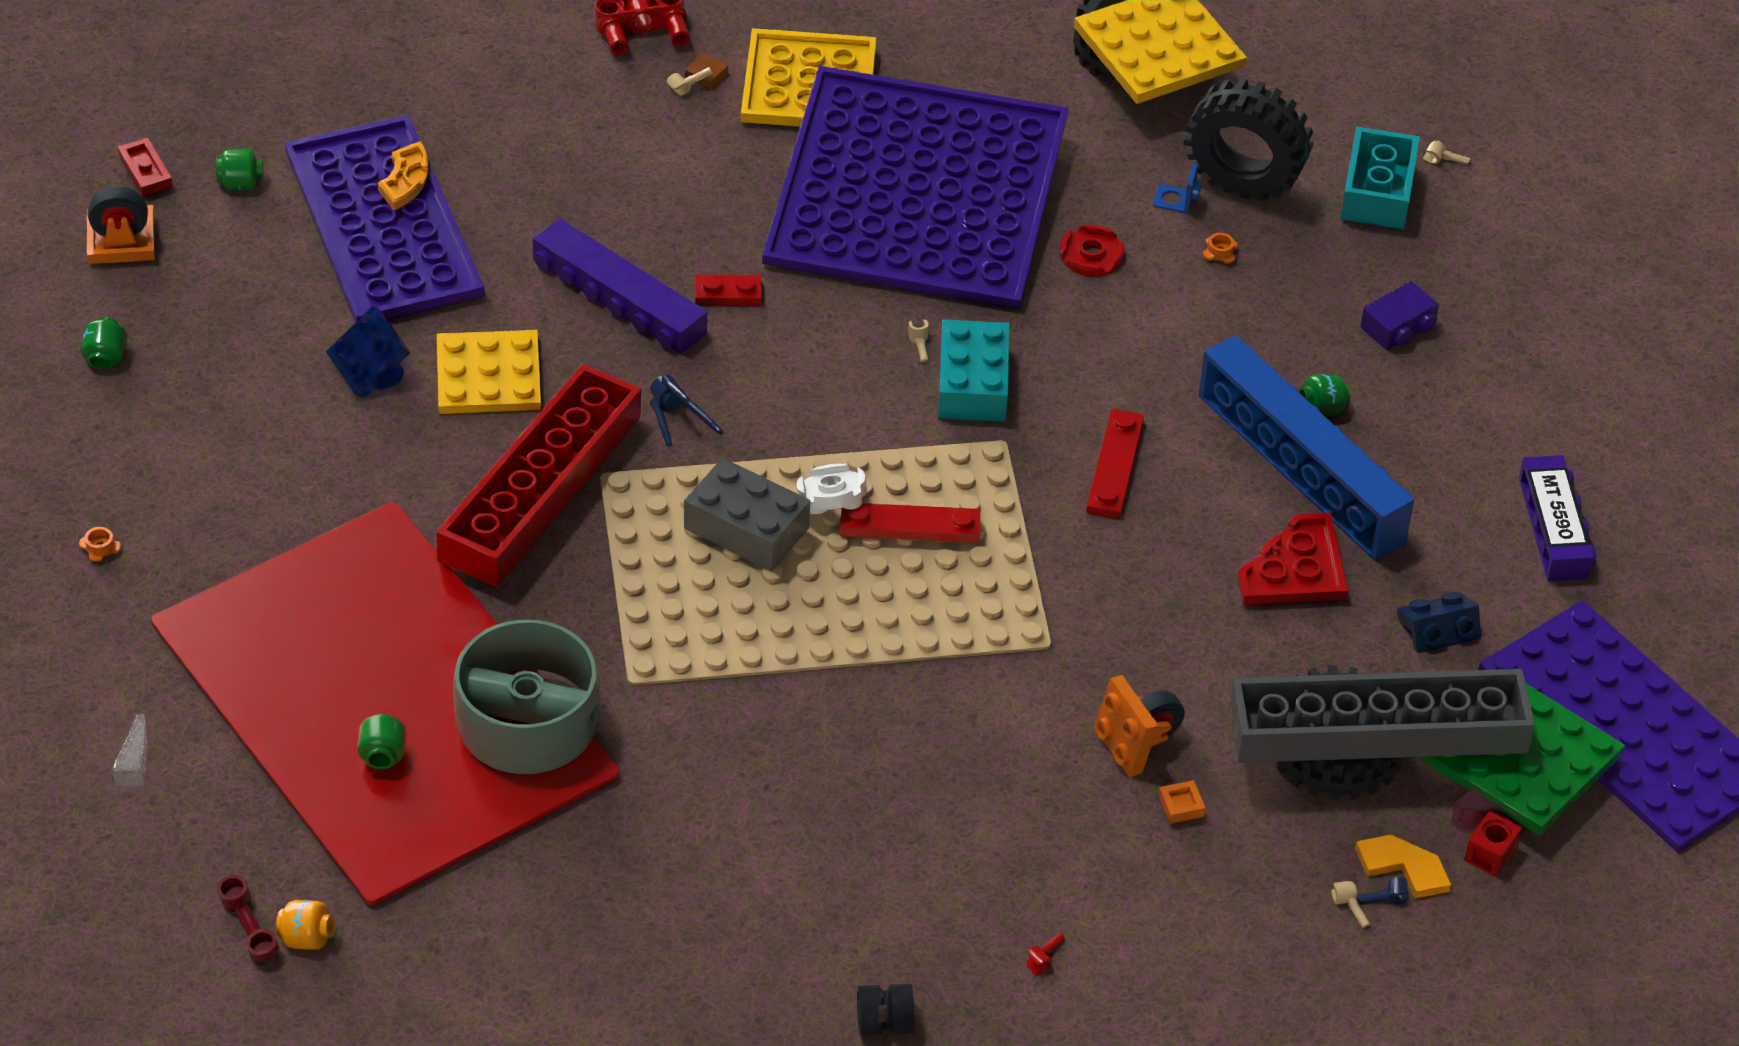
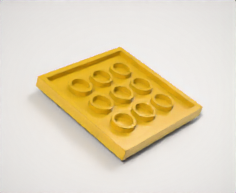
[1074,0,1247,104]
[741,28,877,127]

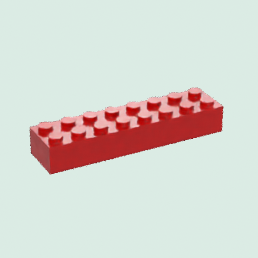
[436,364,641,587]

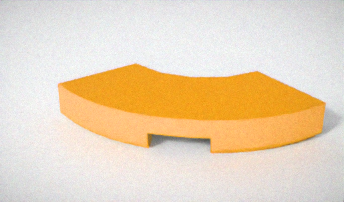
[378,141,428,210]

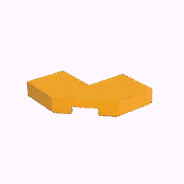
[1355,834,1451,899]

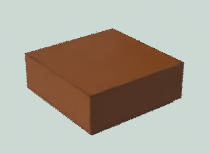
[685,53,728,89]

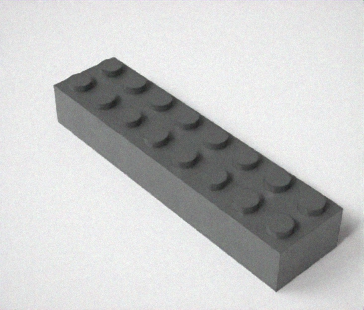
[1229,669,1535,763]

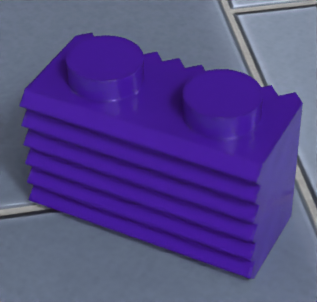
[1360,280,1439,350]

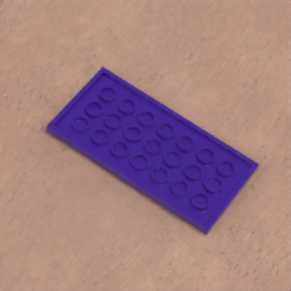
[284,115,485,326]
[1478,600,1739,853]

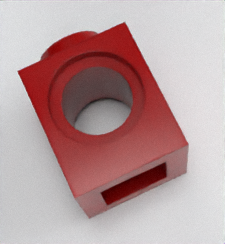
[1464,811,1522,877]

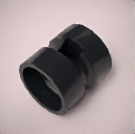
[857,984,914,1035]

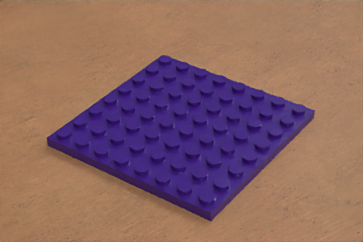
[762,65,1069,309]

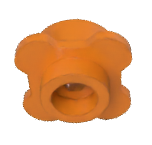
[1203,233,1238,264]
[79,527,121,562]

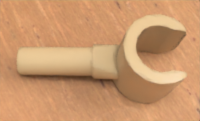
[667,67,713,96]
[1423,141,1470,165]
[909,320,929,363]
[1331,881,1370,929]

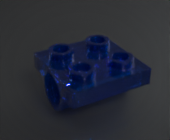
[326,306,411,398]

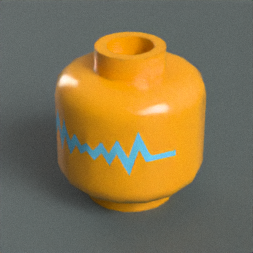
[276,900,336,950]

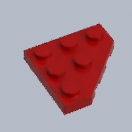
[1238,513,1348,605]

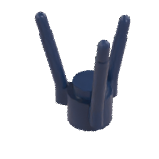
[650,375,723,446]

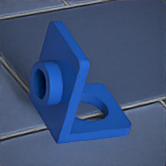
[1153,163,1202,214]

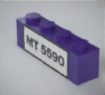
[1519,455,1596,581]

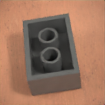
[684,457,810,571]

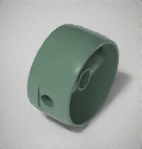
[453,619,600,774]

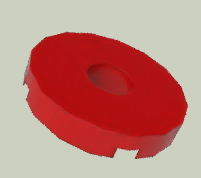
[1059,225,1124,277]

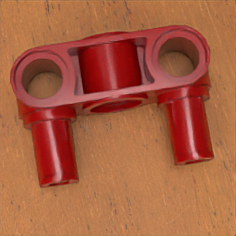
[595,0,689,55]

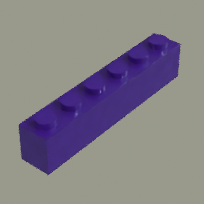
[533,218,708,354]

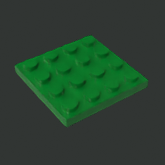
[1421,683,1625,836]

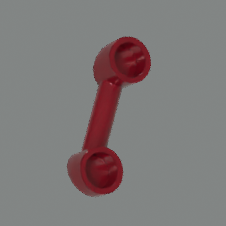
[217,875,279,962]

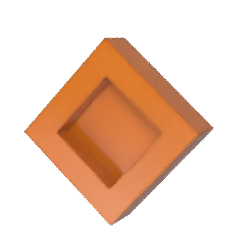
[1158,780,1206,824]

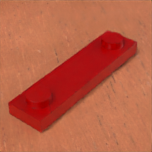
[1086,408,1144,519]
[840,503,980,543]

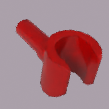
[1026,933,1065,976]

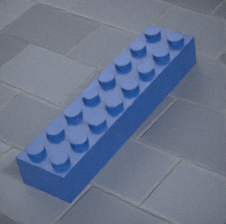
[1198,335,1415,561]

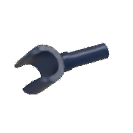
[1357,877,1408,905]

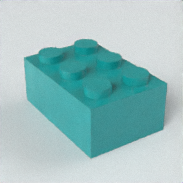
[1340,126,1420,230]
[938,320,1009,422]

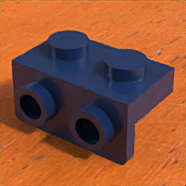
[1397,592,1481,653]

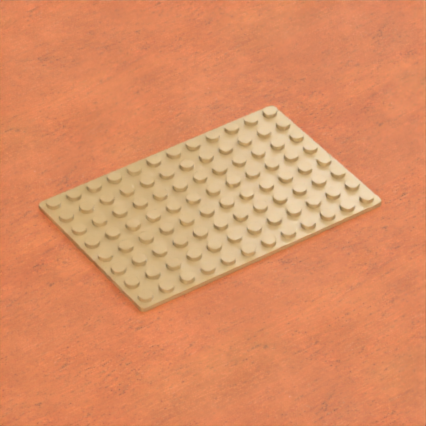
[600,440,1051,686]

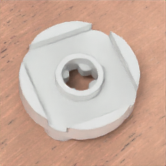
[797,464,867,514]

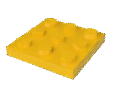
[437,330,541,414]

